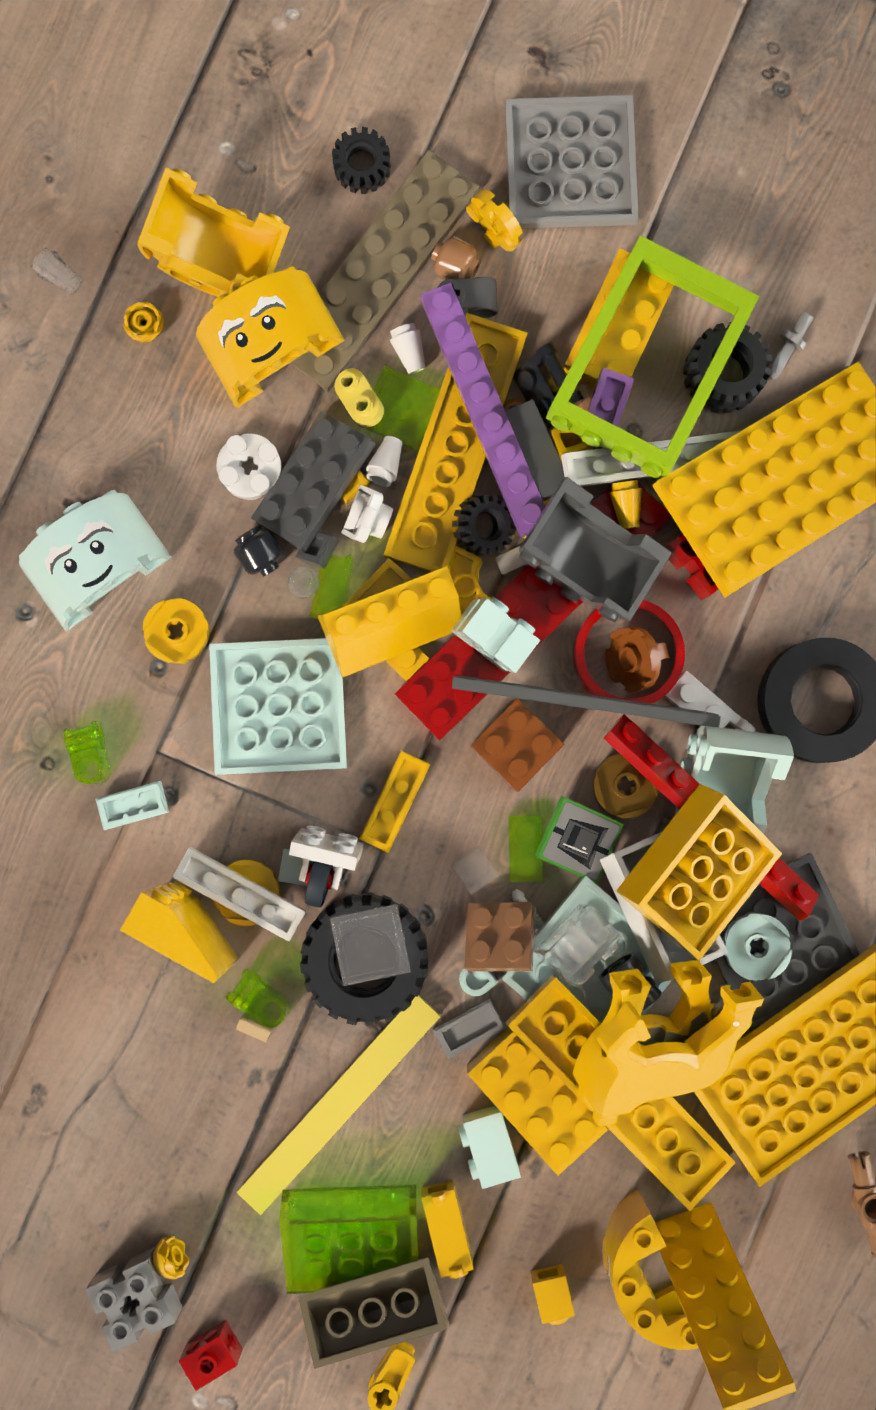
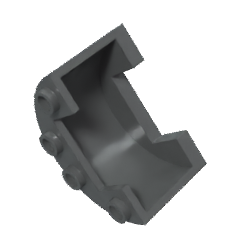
[519,477,672,622]

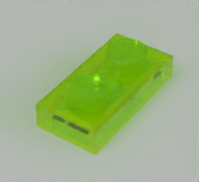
[508,815,543,882]

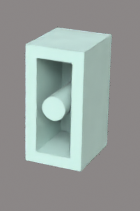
[458,1105,521,1189]

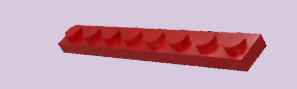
[603,714,819,921]

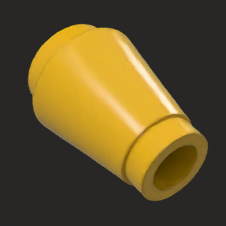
[609,480,642,529]

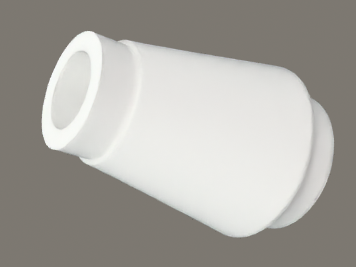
[390,323,426,375]
[366,436,403,487]

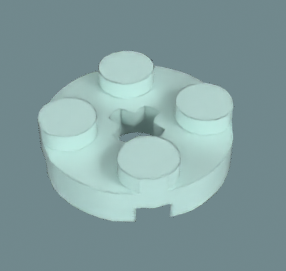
[723,912,792,981]

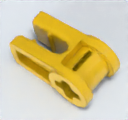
[367,1341,415,1410]

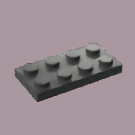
[251,411,376,552]

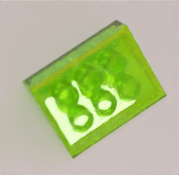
[279,1185,419,1294]

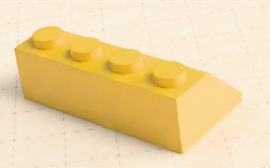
[318,566,461,677]

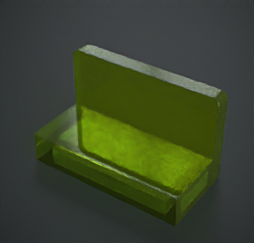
[309,555,355,620]

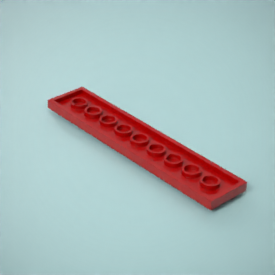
[395,479,672,741]

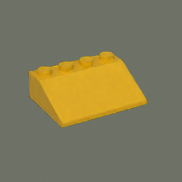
[616,784,782,961]
[120,880,238,983]

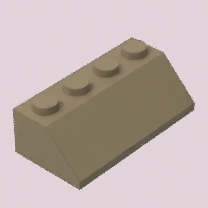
[298,1257,449,1369]

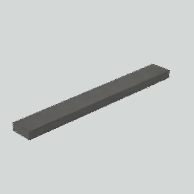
[452,675,721,728]

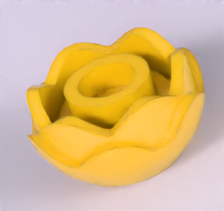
[123,302,164,342]
[153,1236,190,1280]

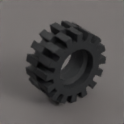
[332,127,391,194]
[452,495,516,555]

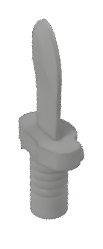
[771,312,814,379]

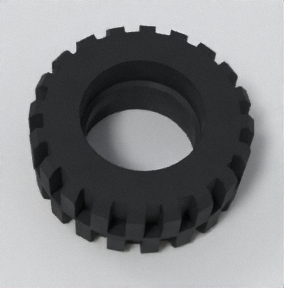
[300,892,429,1026]

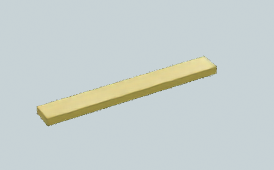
[236,995,441,1215]

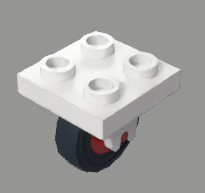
[288,825,364,907]

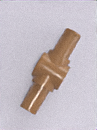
[848,1151,876,1258]

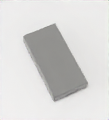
[433,997,506,1060]

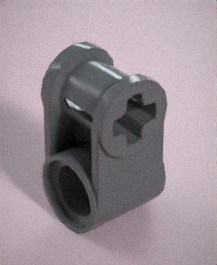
[437,277,498,318]

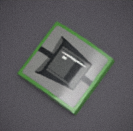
[534,796,624,884]

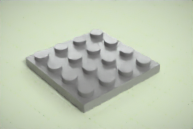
[505,95,639,229]

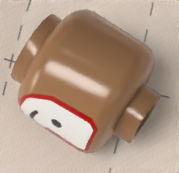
[431,236,481,280]

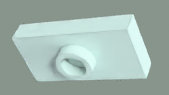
[95,781,169,830]

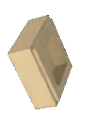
[235,1012,274,1042]

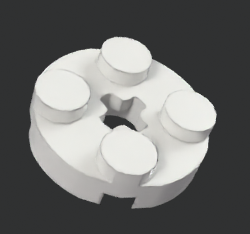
[216,434,282,500]

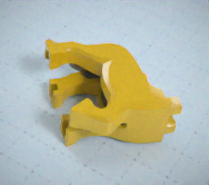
[572,960,764,1127]

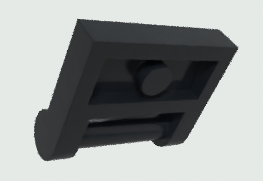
[513,342,585,429]

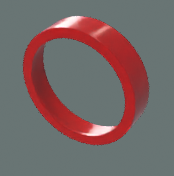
[573,600,685,704]

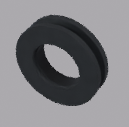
[757,638,876,763]

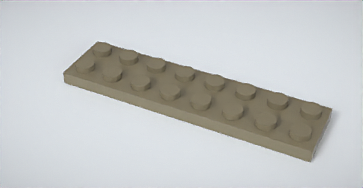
[289,150,480,392]

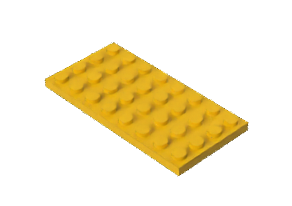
[652,361,876,598]
[694,944,876,1187]

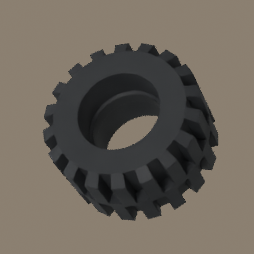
[683,322,772,413]

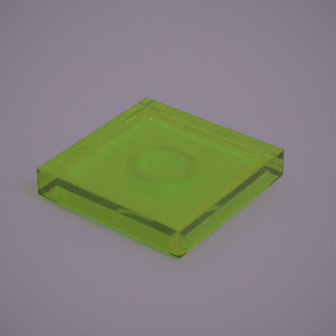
[360,365,440,452]

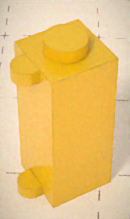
[421,1180,474,1279]

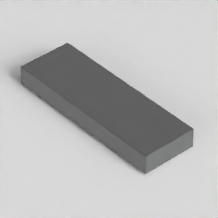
[505,400,564,501]

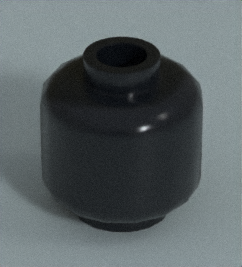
[234,526,283,577]

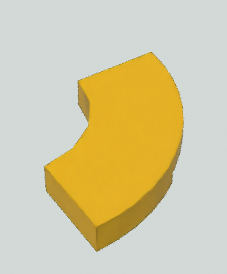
[448,545,491,616]

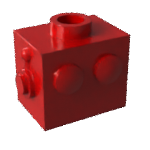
[179,1320,243,1391]

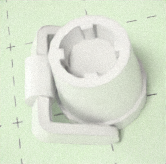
[341,484,393,543]

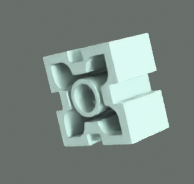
[450,597,540,673]

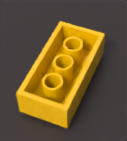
[564,248,674,389]
[466,1027,608,1176]

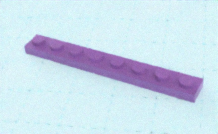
[420,283,545,538]

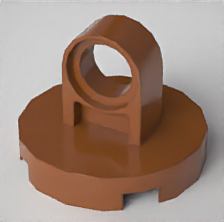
[605,626,670,692]

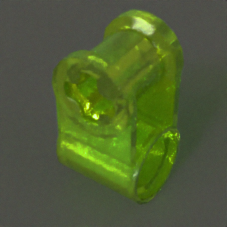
[63,721,111,786]
[225,969,291,1028]

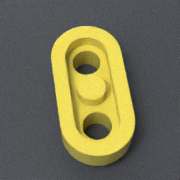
[335,368,384,428]

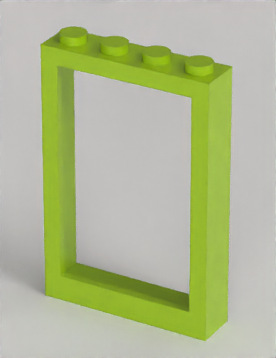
[546,235,760,478]

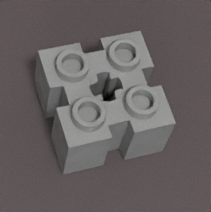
[85,1246,183,1352]

